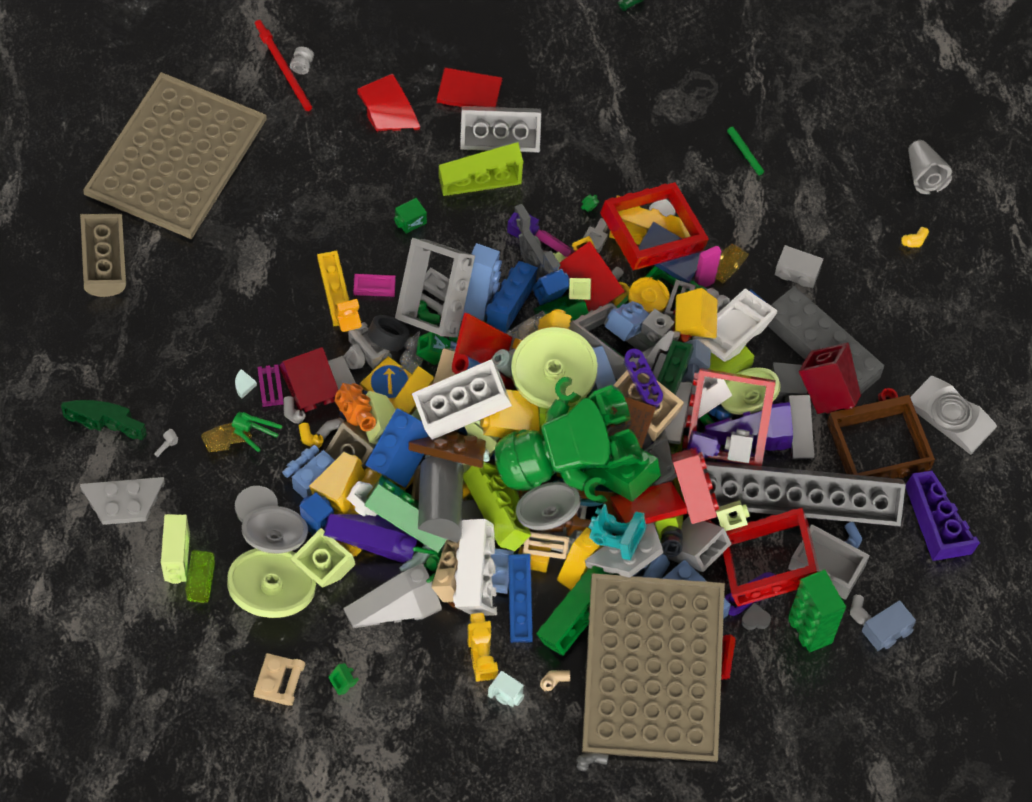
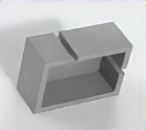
[788,525,870,600]

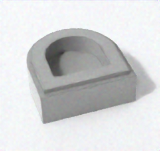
[343,344,365,369]

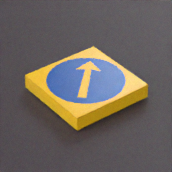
[360,356,412,403]

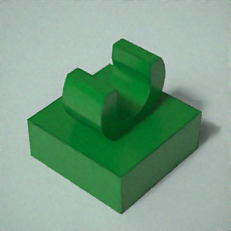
[329,663,359,695]

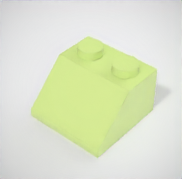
[291,528,355,588]

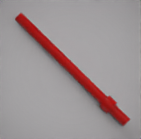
[254,20,312,111]

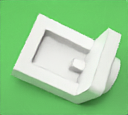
[347,481,377,516]

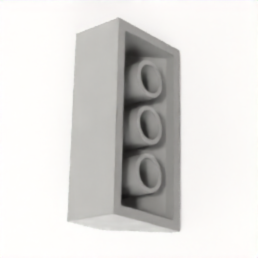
[460,106,541,152]

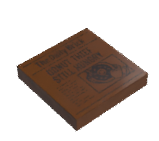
[606,396,656,449]

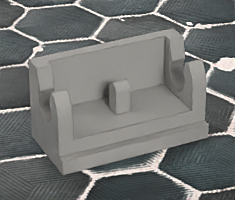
[348,322,392,370]

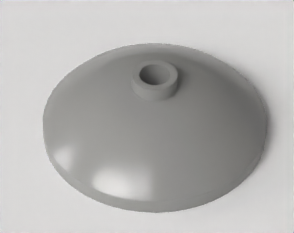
[516,482,581,530]
[242,506,308,554]

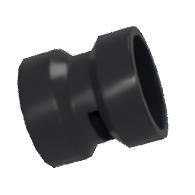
[661,526,683,557]

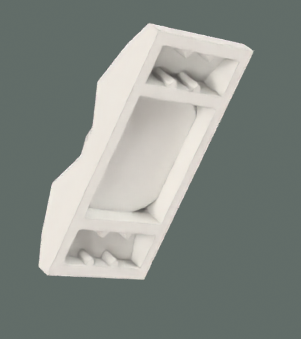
[692,289,777,362]

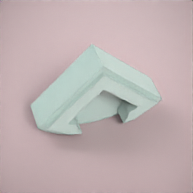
[235,370,257,398]

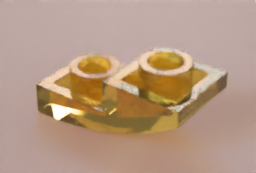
[715,243,749,283]
[201,423,252,452]

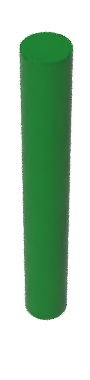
[727,127,764,176]

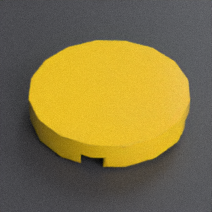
[628,277,670,313]

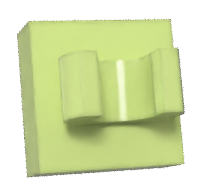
[569,278,591,300]

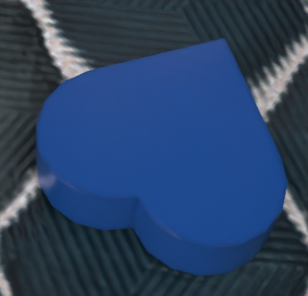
[709,406,734,420]

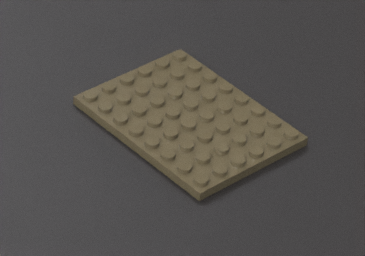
[83,72,267,239]
[582,574,725,762]

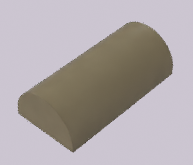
[80,214,126,297]

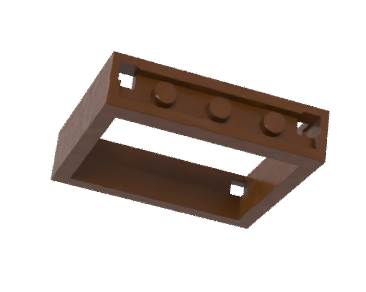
[827,395,935,478]

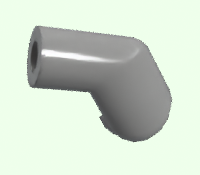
[283,396,305,424]
[316,418,345,439]

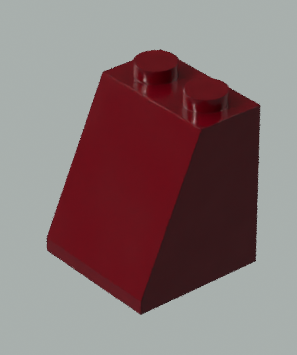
[799,343,861,414]
[279,347,339,412]

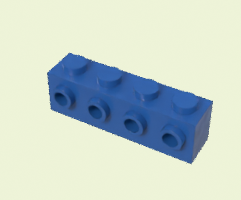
[485,261,538,333]

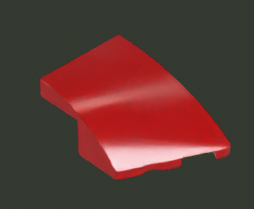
[358,74,420,131]

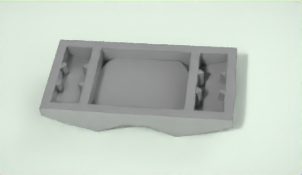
[910,376,997,455]

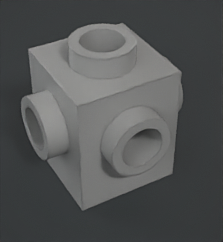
[641,308,675,343]

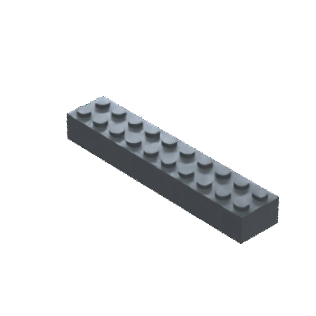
[685,461,906,526]

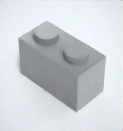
[775,245,823,288]

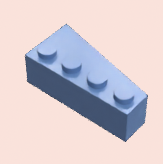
[461,243,502,322]

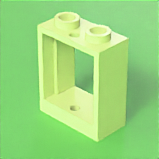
[161,515,190,584]

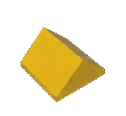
[675,288,718,339]

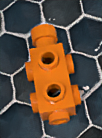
[334,383,376,431]

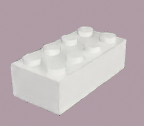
[412,359,512,440]

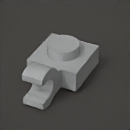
[583,218,608,253]

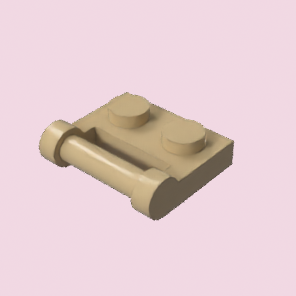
[254,653,305,705]

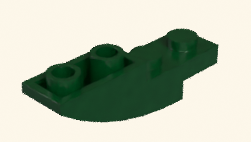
[61,400,147,441]

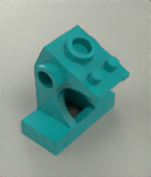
[588,504,647,560]

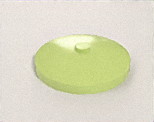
[511,327,597,409]
[227,548,316,618]

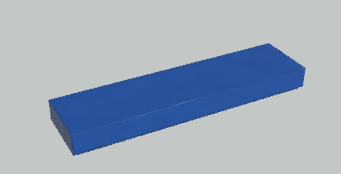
[508,554,533,643]

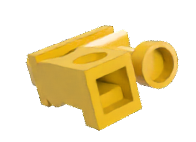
[467,613,498,682]

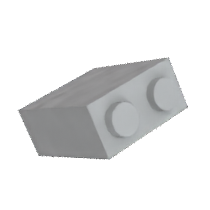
[667,517,732,572]

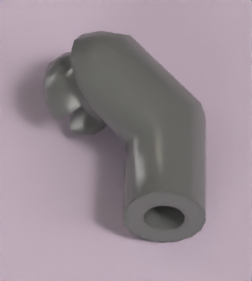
[576,753,609,771]

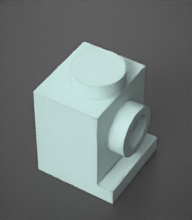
[488,671,524,707]

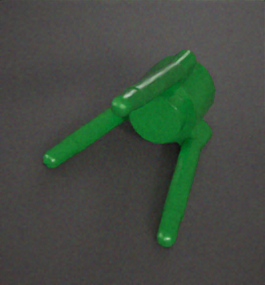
[231,412,282,452]
[405,547,442,583]

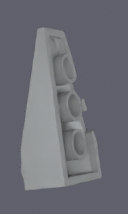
[343,563,442,628]

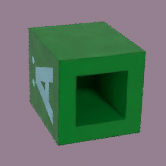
[394,198,427,233]
[416,332,451,365]

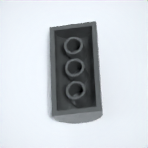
[418,456,464,543]

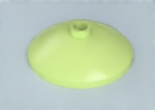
[721,368,781,415]

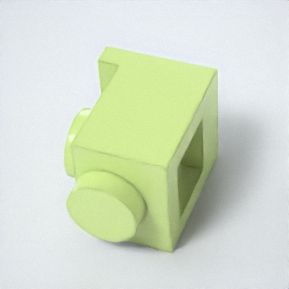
[716,500,750,532]

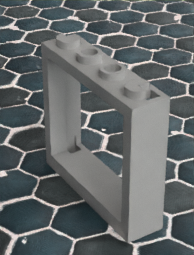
[395,238,475,338]
[568,303,657,380]

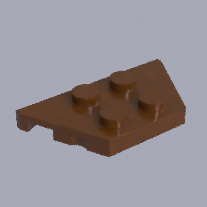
[409,431,486,468]

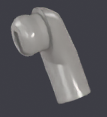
[850,595,872,625]

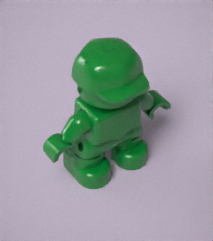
[495,377,643,503]

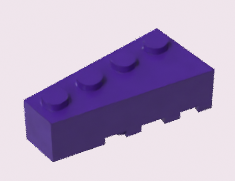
[905,471,980,561]

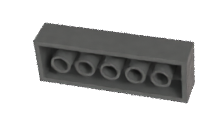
[767,286,885,394]

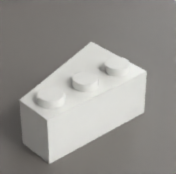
[684,377,732,428]

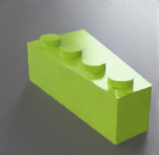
[439,142,523,196]
[463,462,531,551]

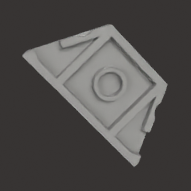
[80,477,165,525]
[585,522,663,578]

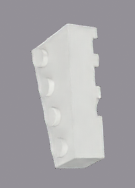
[453,519,497,615]

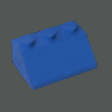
[365,408,429,488]

